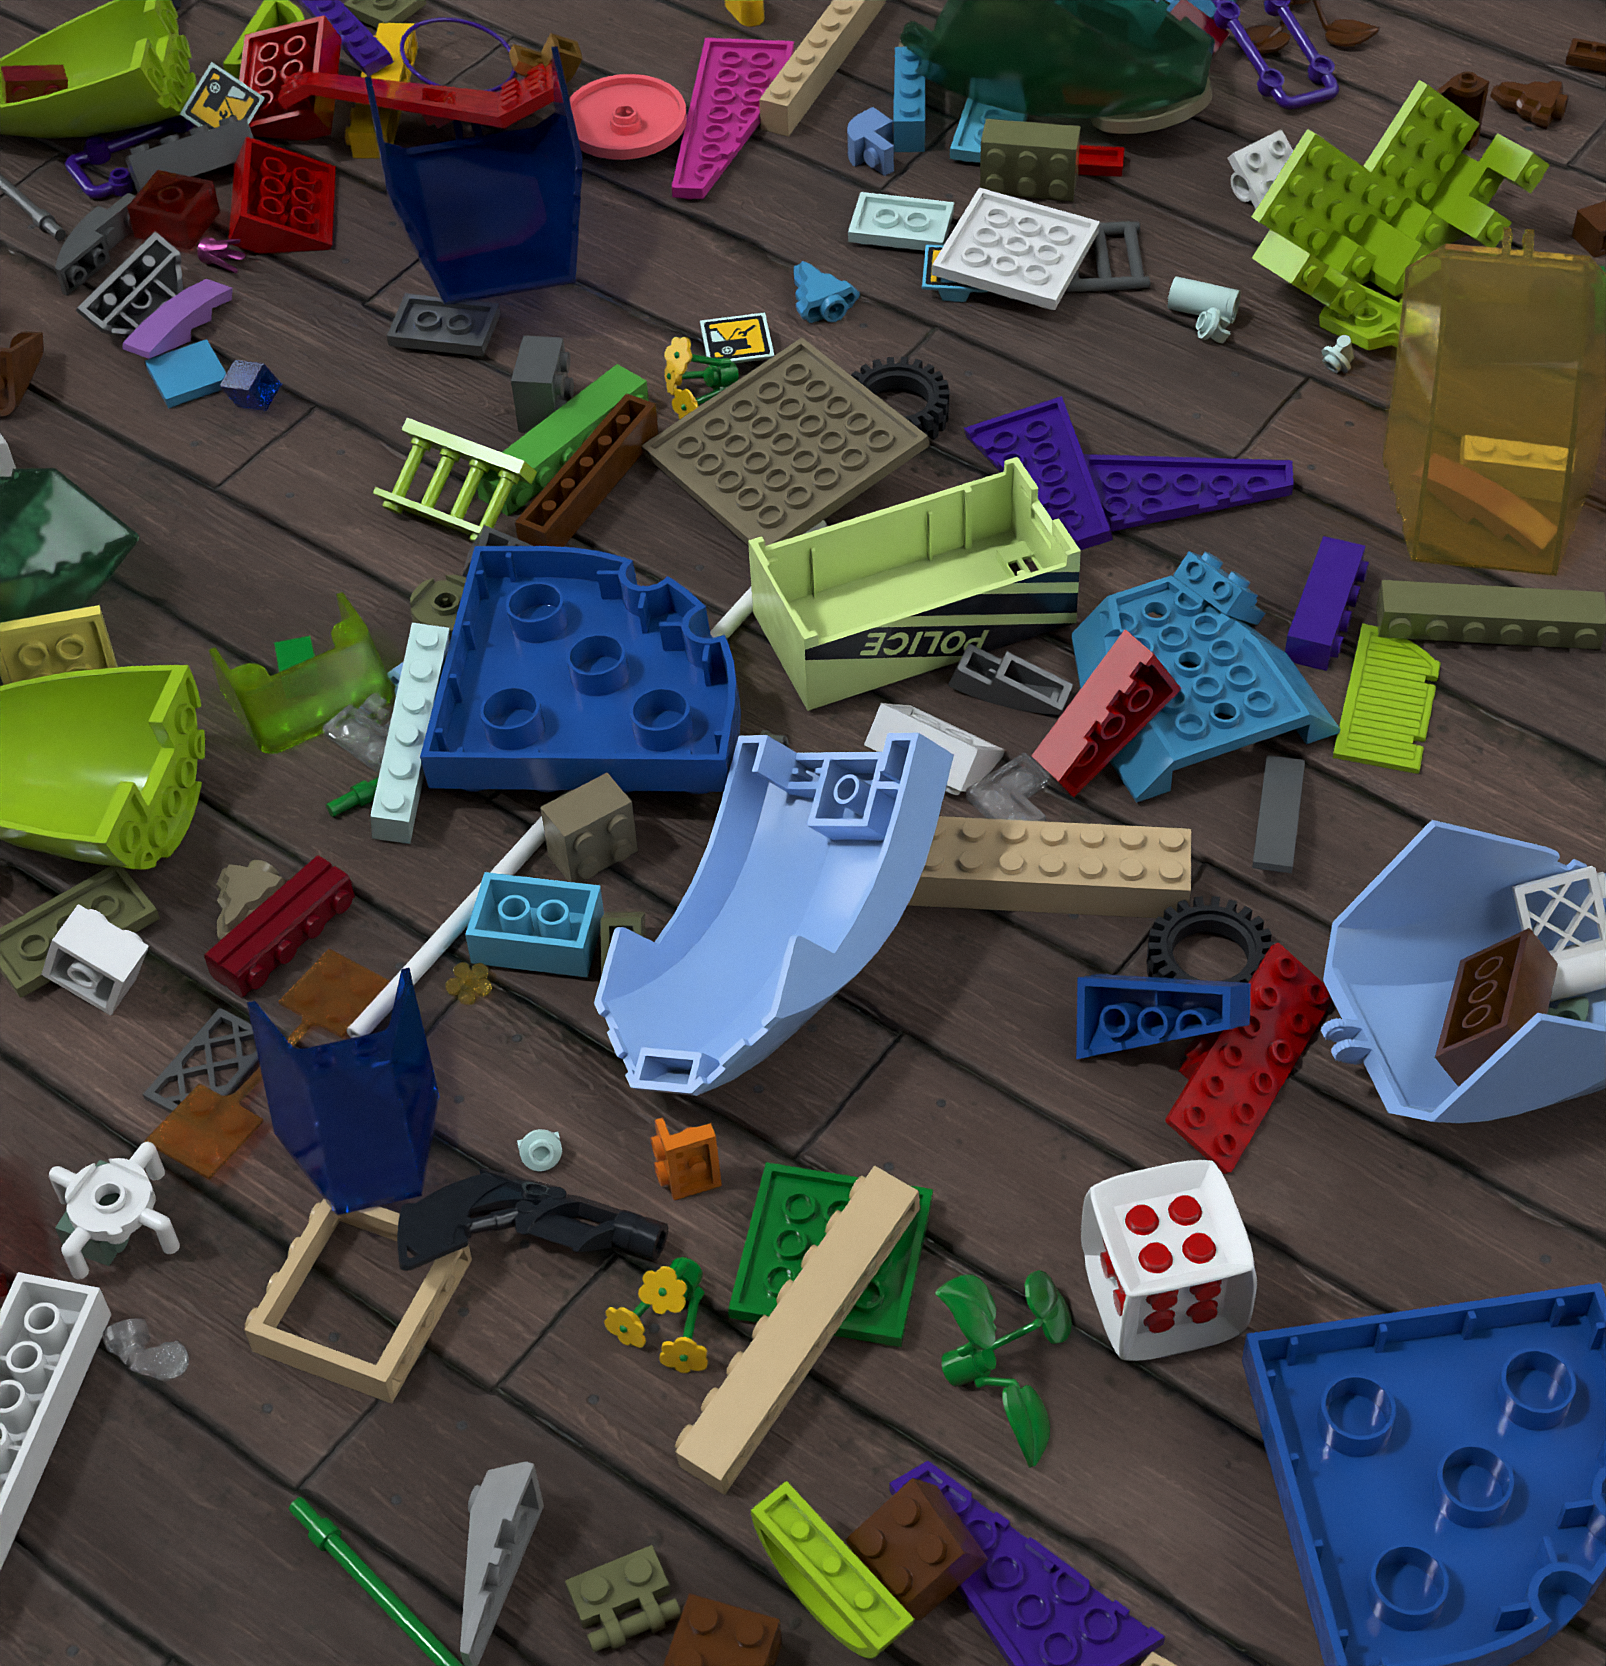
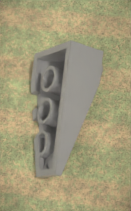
[460,1461,544,1666]

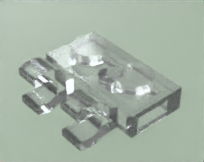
[323,693,391,772]

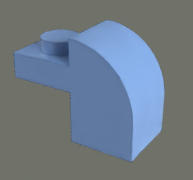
[847,107,894,176]

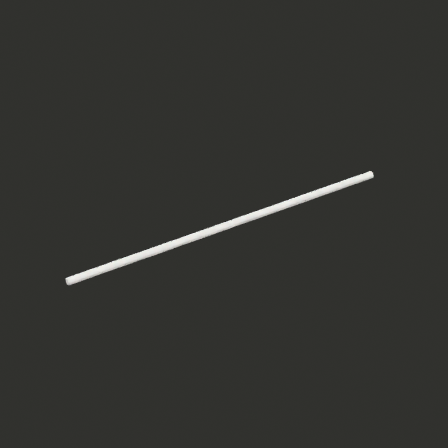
[347,520,827,1043]

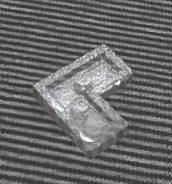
[966,752,1050,822]

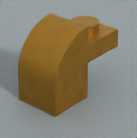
[509,33,583,88]

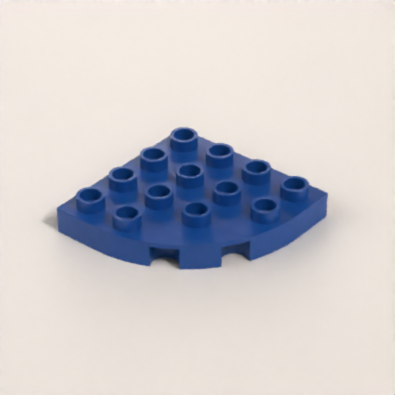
[420,546,741,794]
[1242,1283,1606,1666]

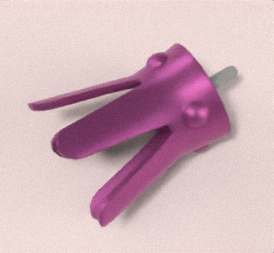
[197,237,246,273]

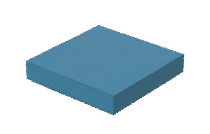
[144,339,231,408]

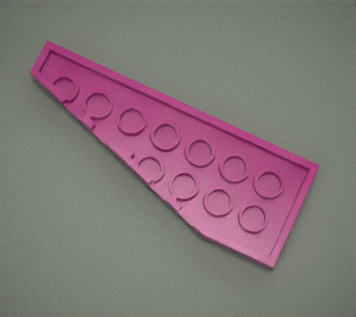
[671,38,794,199]

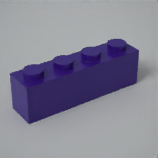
[1285,536,1369,671]

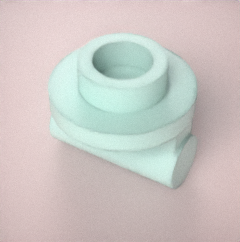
[1321,335,1354,373]
[517,1129,562,1171]

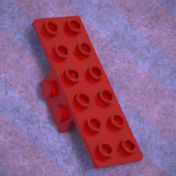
[1165,943,1332,1174]

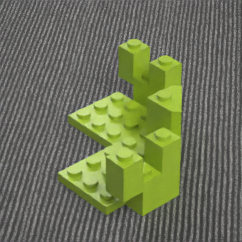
[1251,80,1550,319]

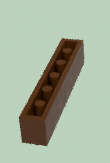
[515,393,659,547]

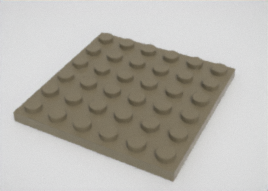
[641,338,930,546]

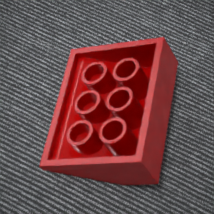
[239,15,342,141]
[229,136,336,253]

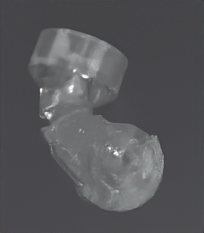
[102,1318,189,1381]

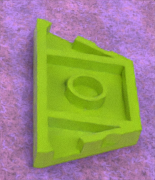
[1319,282,1439,351]

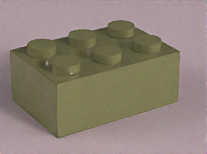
[980,119,1081,201]

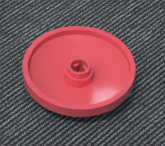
[563,74,687,160]

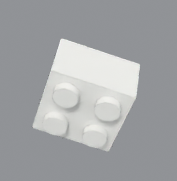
[41,904,149,1016]

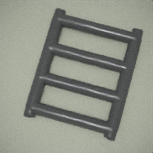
[1065,221,1151,293]

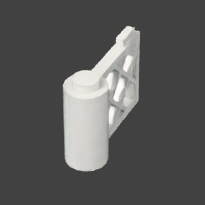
[1512,866,1606,1002]

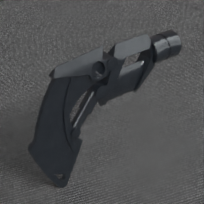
[397,1169,668,1271]

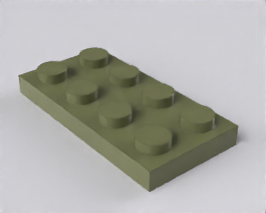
[0,866,160,999]

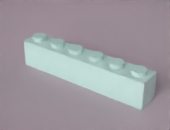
[370,623,450,844]

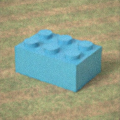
[465,872,604,977]

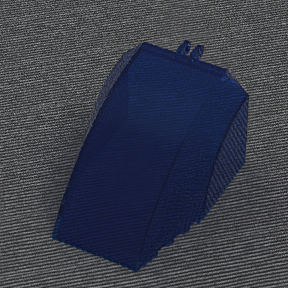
[365,46,583,305]

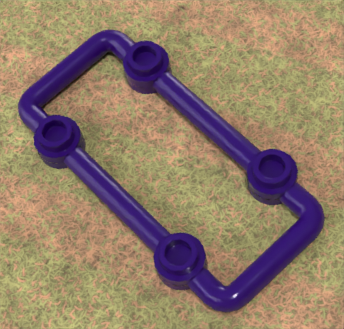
[1211,0,1339,110]
[65,115,194,199]

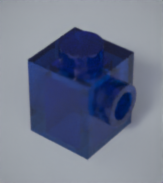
[219,360,282,411]

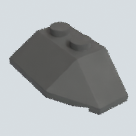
[76,232,183,338]

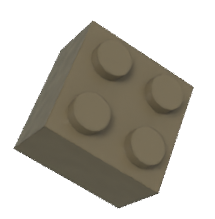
[540,773,638,883]

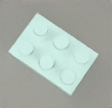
[848,192,954,251]

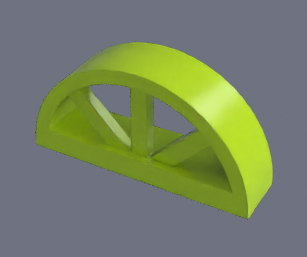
[223,0,305,80]
[751,1481,914,1658]

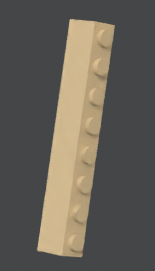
[759,0,886,137]
[675,1165,920,1495]

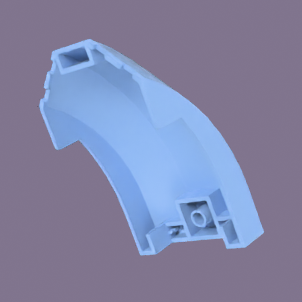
[594,733,954,1096]

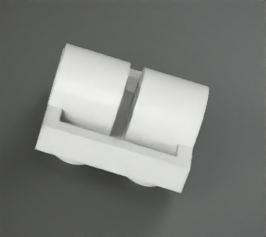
[1228,129,1293,209]

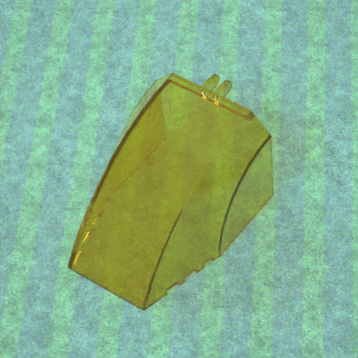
[1382,227,1606,576]

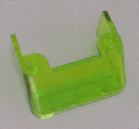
[209,592,393,754]

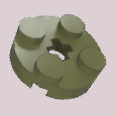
[410,575,466,641]

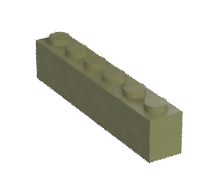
[1376,580,1606,649]

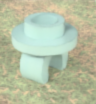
[1196,307,1230,343]

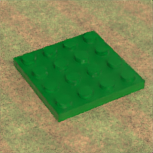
[728,1162,933,1347]

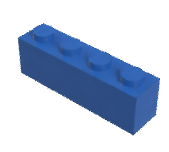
[1076,974,1251,1059]

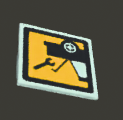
[180,62,265,130]
[700,312,774,366]

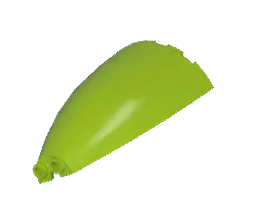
[0,0,196,138]
[0,665,205,869]

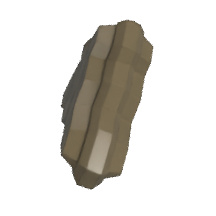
[216,860,287,941]

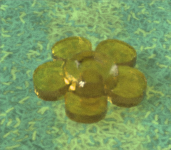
[446,962,492,1005]

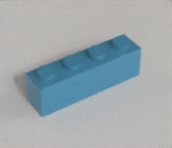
[893,45,926,152]

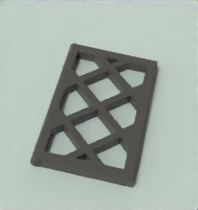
[143,1008,278,1129]

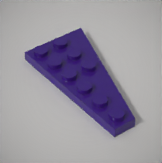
[964,396,1113,550]
[1083,454,1294,531]
[889,1461,1165,1666]

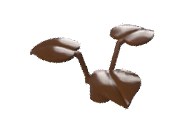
[1238,0,1380,53]

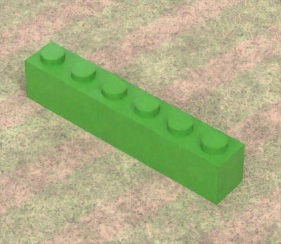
[477,364,649,516]

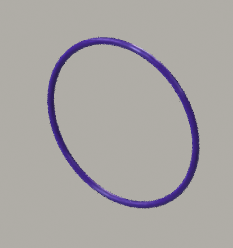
[400,17,516,92]

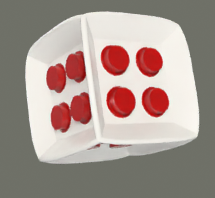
[1081,1160,1257,1361]

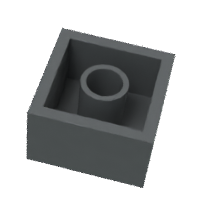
[511,336,574,433]

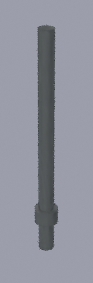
[0,174,66,241]

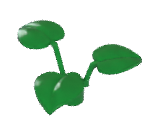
[935,1270,1072,1469]

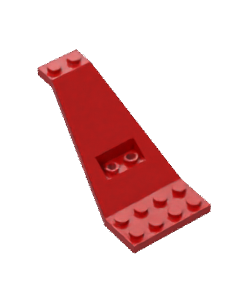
[278,63,559,128]

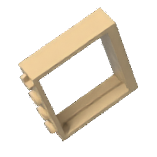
[245,1189,472,1404]

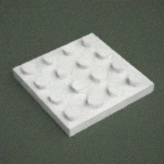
[932,188,1100,310]

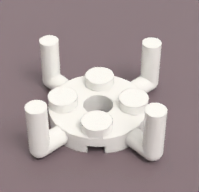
[49,1142,180,1279]

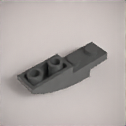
[55,193,144,295]

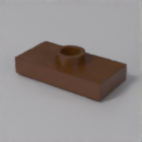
[1565,38,1606,72]

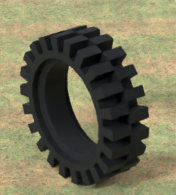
[851,357,949,440]
[1146,896,1274,983]

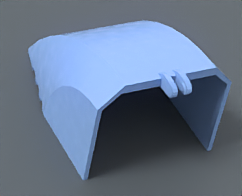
[1321,820,1606,1123]

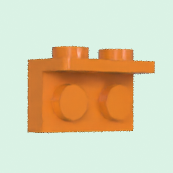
[650,1117,722,1200]

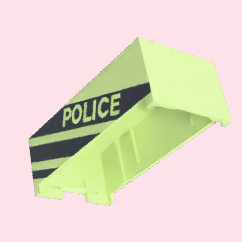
[748,457,1081,711]

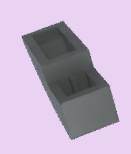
[948,644,1073,715]

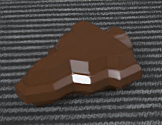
[1490,80,1569,129]

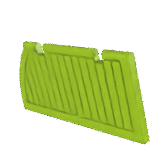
[1333,623,1441,774]

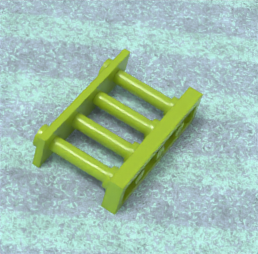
[373,418,537,542]

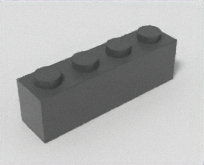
[125,115,254,195]

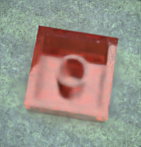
[127,169,220,250]

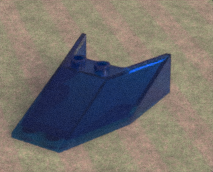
[247,968,440,1215]

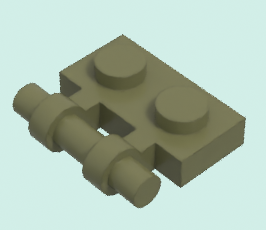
[565,1545,681,1653]

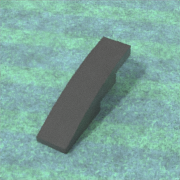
[1252,755,1305,873]

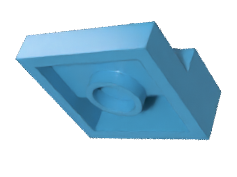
[1173,551,1266,625]

